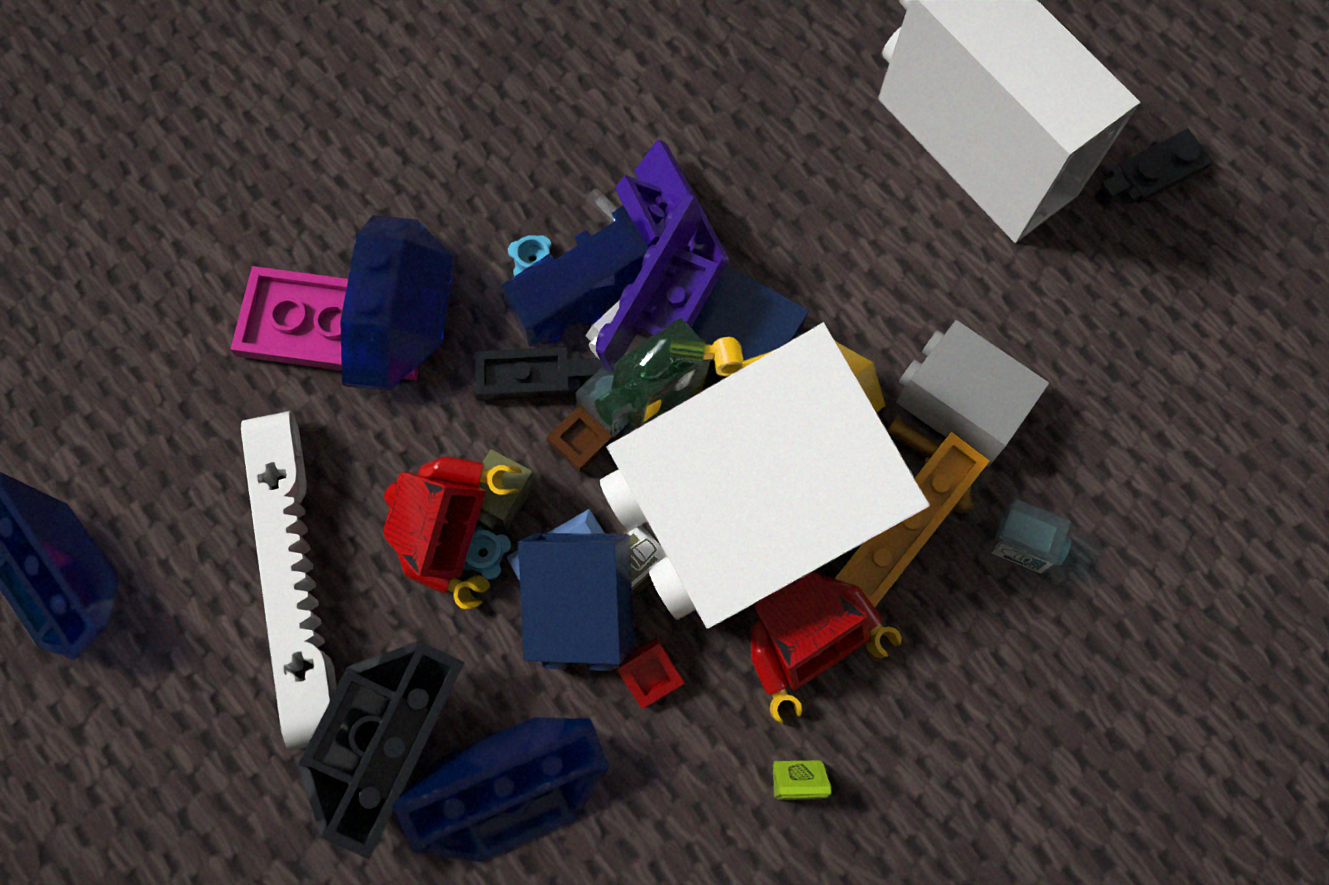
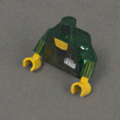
[595,317,743,429]

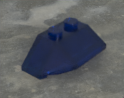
[340,215,455,391]
[0,472,120,660]
[393,717,610,862]

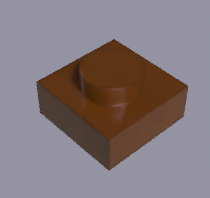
[546,405,613,474]

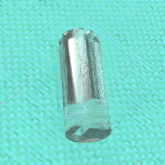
[587,188,623,225]

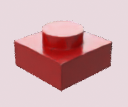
[616,637,684,709]

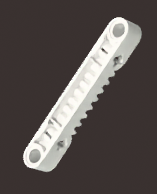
[241,411,337,751]

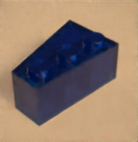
[501,205,648,347]

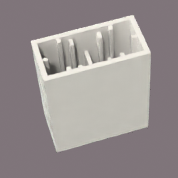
[878,0,1140,243]
[600,323,930,629]

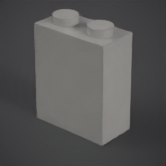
[896,320,1049,467]

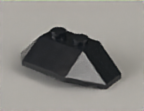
[298,641,465,860]

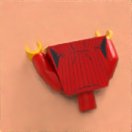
[383,456,522,610]
[751,570,902,724]

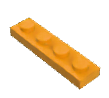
[834,432,990,607]

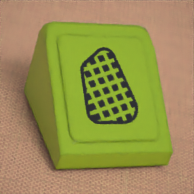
[773,760,831,800]

